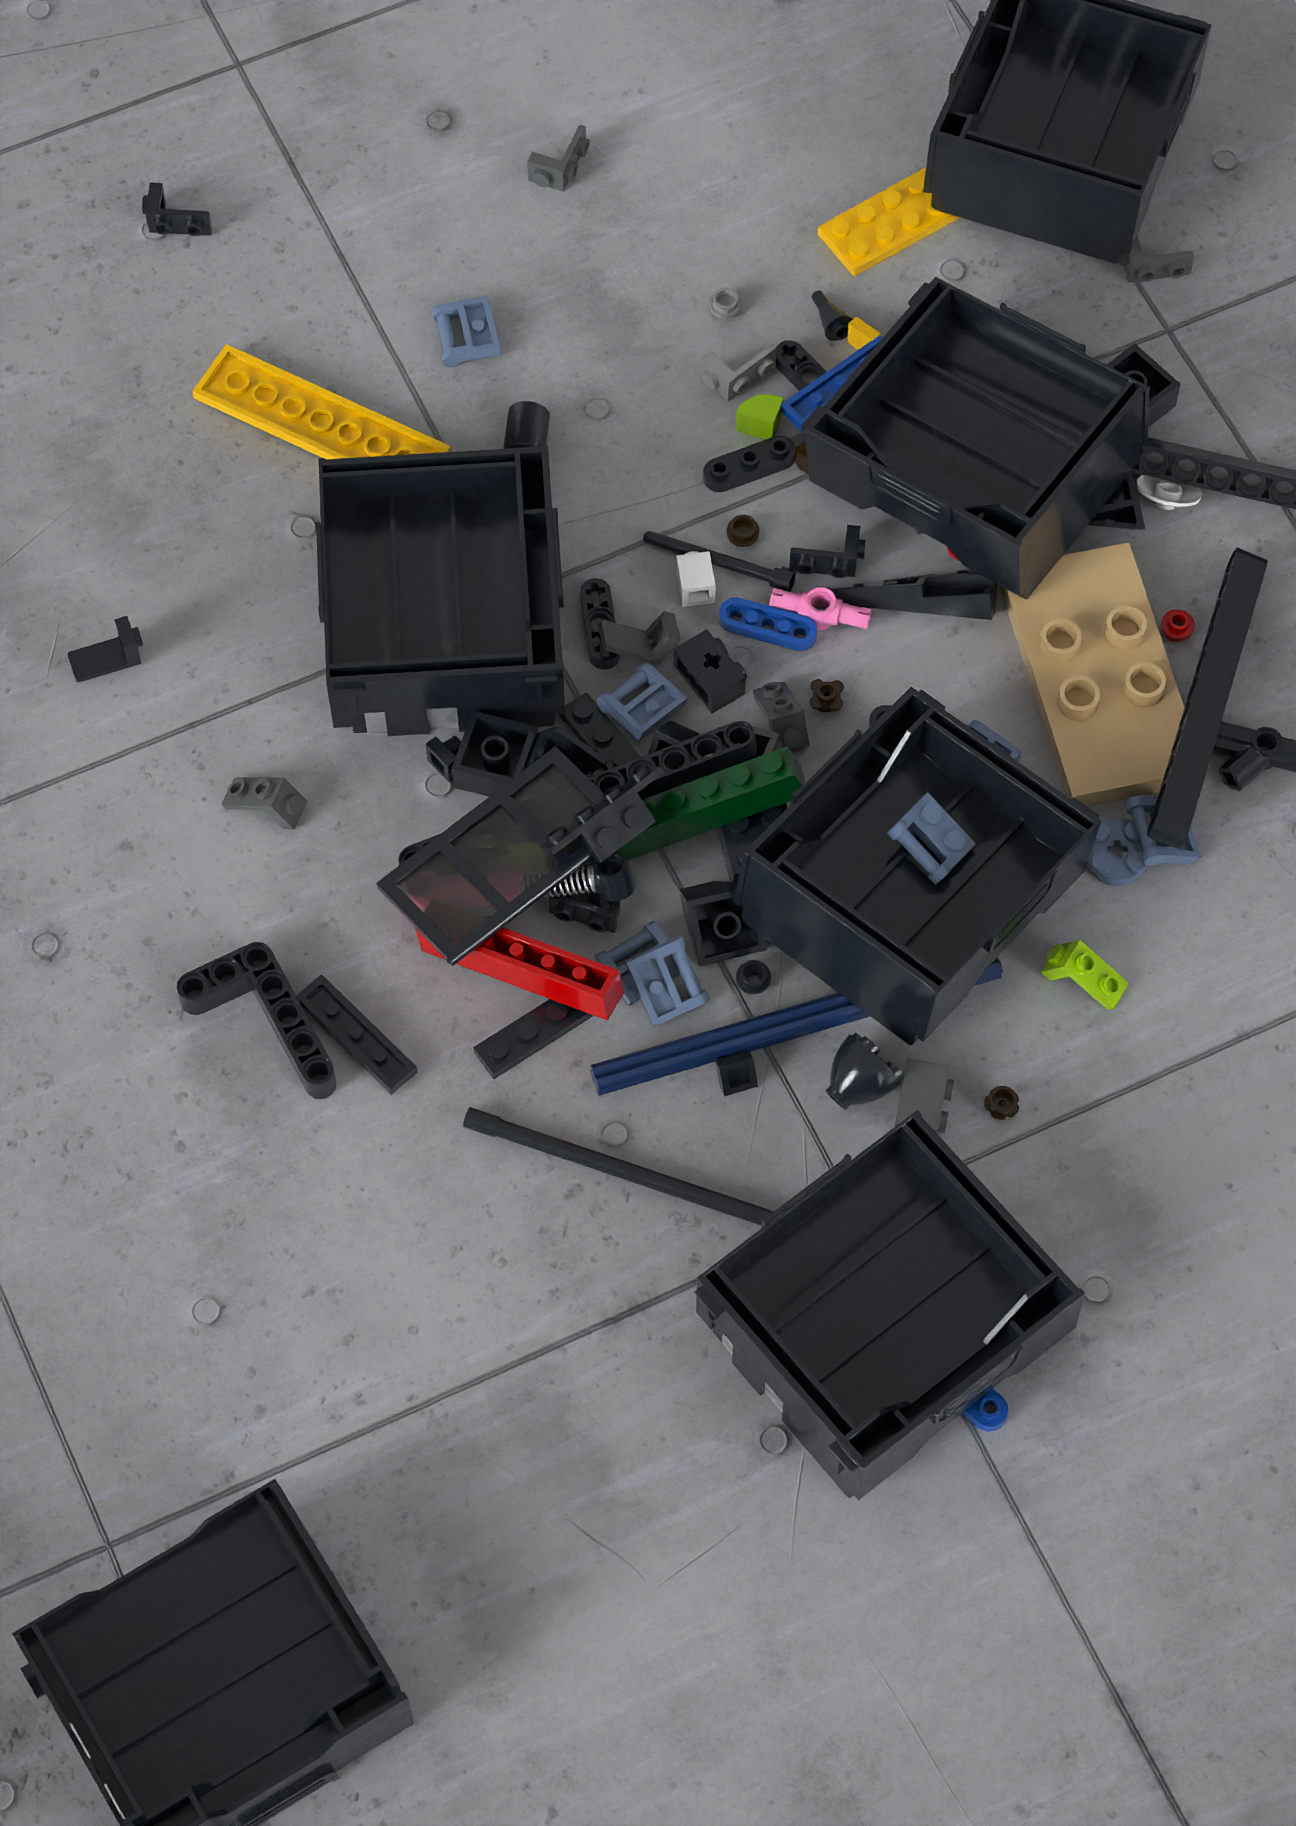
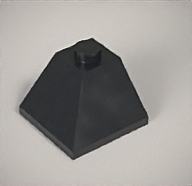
[679,881,767,966]

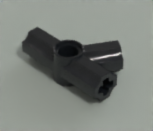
[1213,721,1296,791]

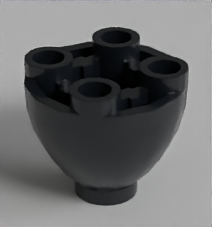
[825,1032,904,1110]

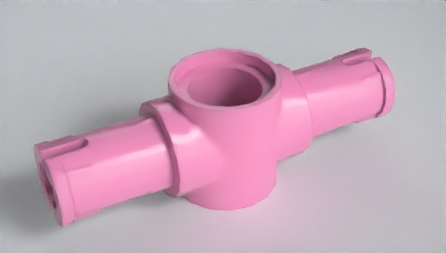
[769,587,872,630]

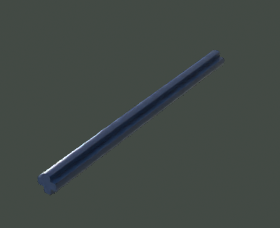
[590,957,1003,1096]

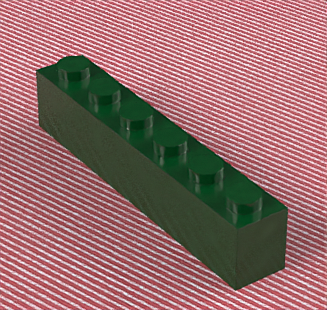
[616,746,805,860]

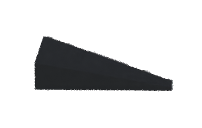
[825,570,997,620]

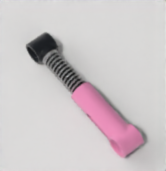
[406,852,635,913]

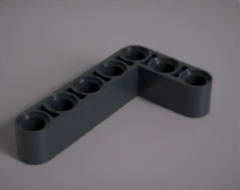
[177,942,337,1099]

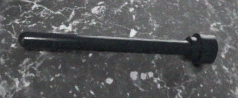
[643,531,796,592]

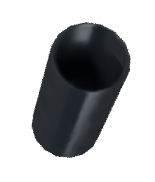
[503,401,550,449]

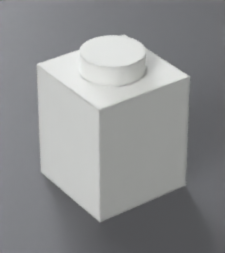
[676,551,716,607]

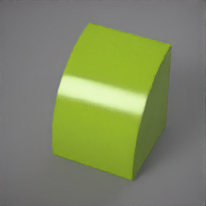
[735,394,784,440]

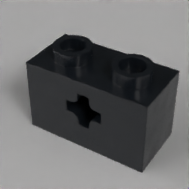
[674,629,747,714]

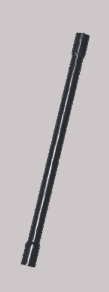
[463,1107,774,1226]

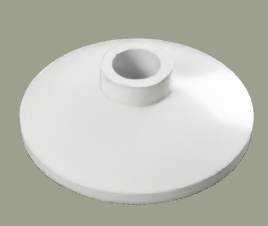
[1136,475,1202,510]

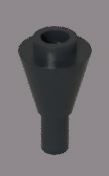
[811,290,853,341]

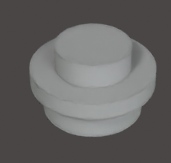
[709,288,741,319]

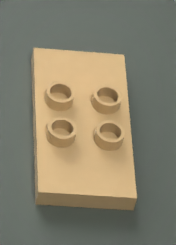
[999,542,1184,806]

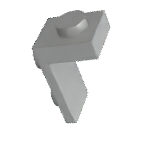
[702,345,777,401]

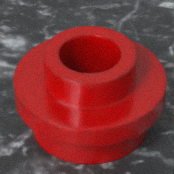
[1161,609,1195,642]

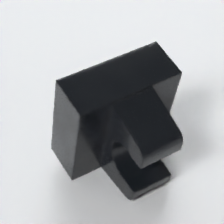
[425,736,461,783]
[715,1051,758,1096]

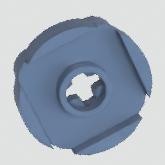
[1086,818,1149,886]

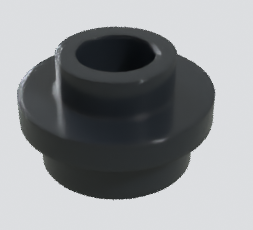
[736,960,771,994]

